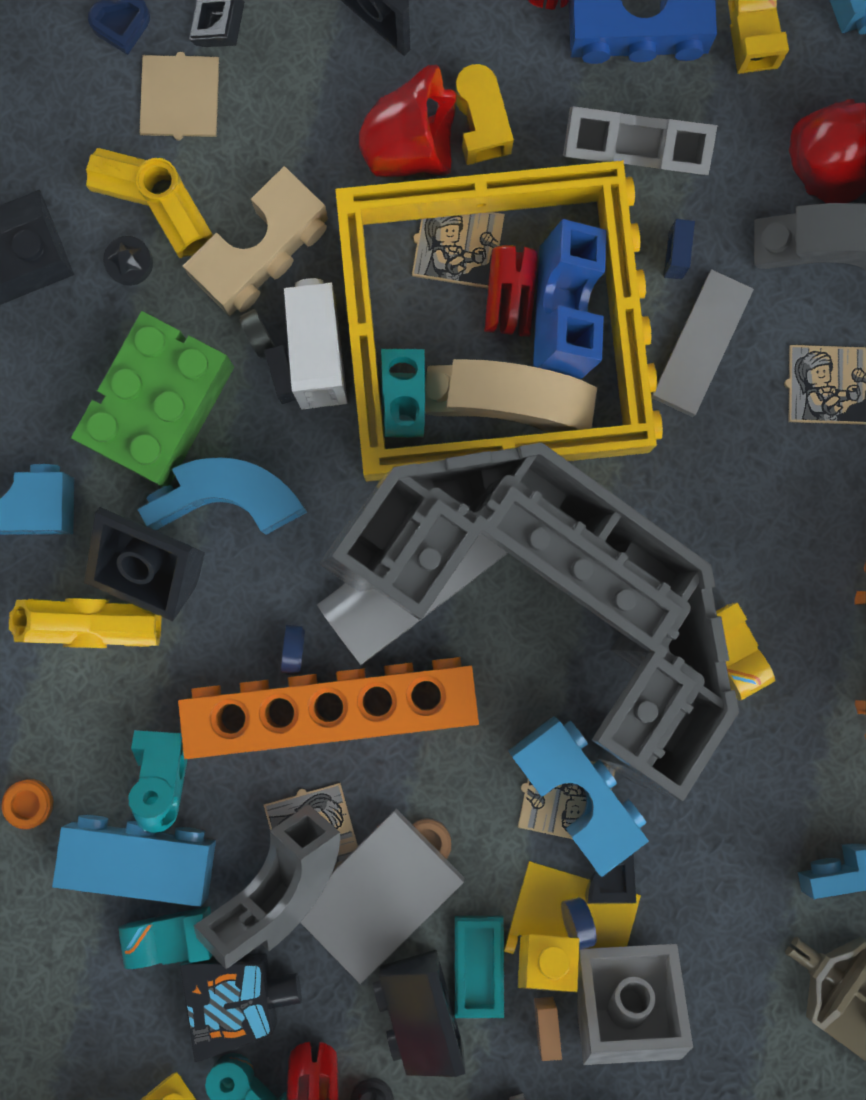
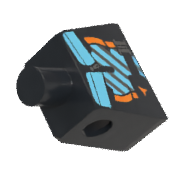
[180,954,302,1062]

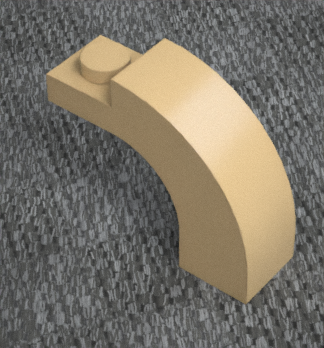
[425,359,597,433]

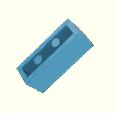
[52,815,216,907]

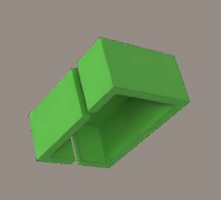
[71,311,234,488]

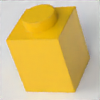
[518,934,579,992]

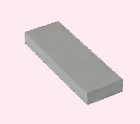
[651,269,754,417]

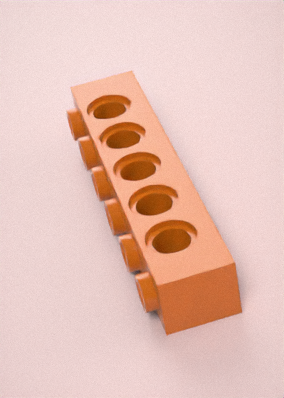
[178,657,479,759]

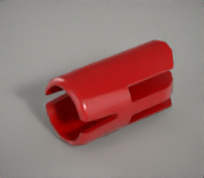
[484,245,538,337]
[287,1042,338,1100]

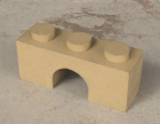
[183,166,328,317]

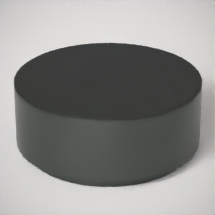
[239,309,275,359]

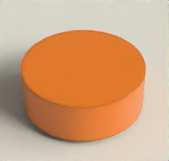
[2,779,53,829]

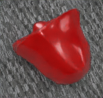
[359,65,457,177]
[789,99,866,204]

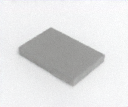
[300,808,465,984]

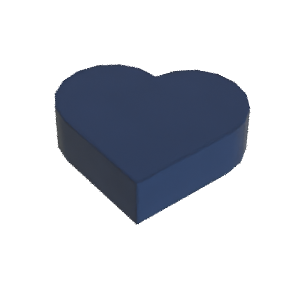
[88,0,150,55]

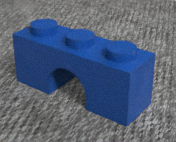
[569,0,717,64]
[533,219,607,380]

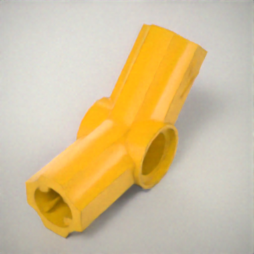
[86,148,213,258]
[9,598,162,648]

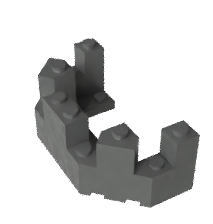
[319,442,739,801]

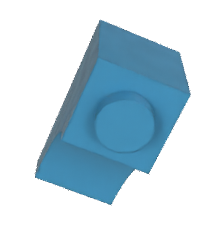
[0,464,74,535]

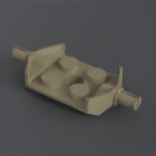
[785,936,866,1061]

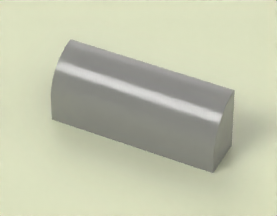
[317,533,508,665]

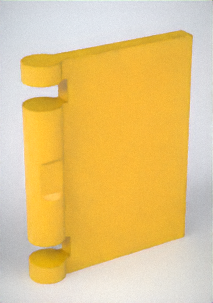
[504,861,641,954]

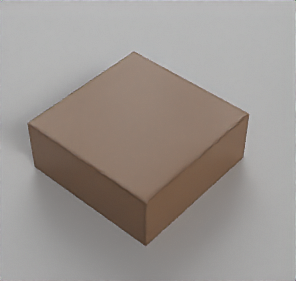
[534,997,562,1061]

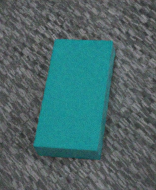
[455,916,504,1018]

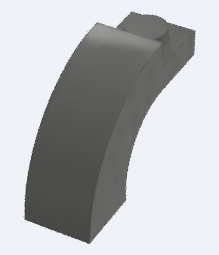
[754,203,866,270]
[194,804,340,969]

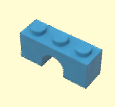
[508,716,649,877]

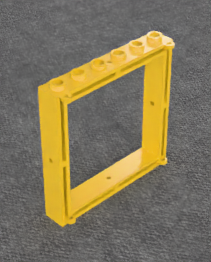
[335,160,663,482]

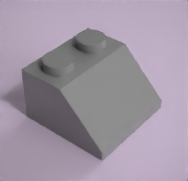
[577,944,693,1065]

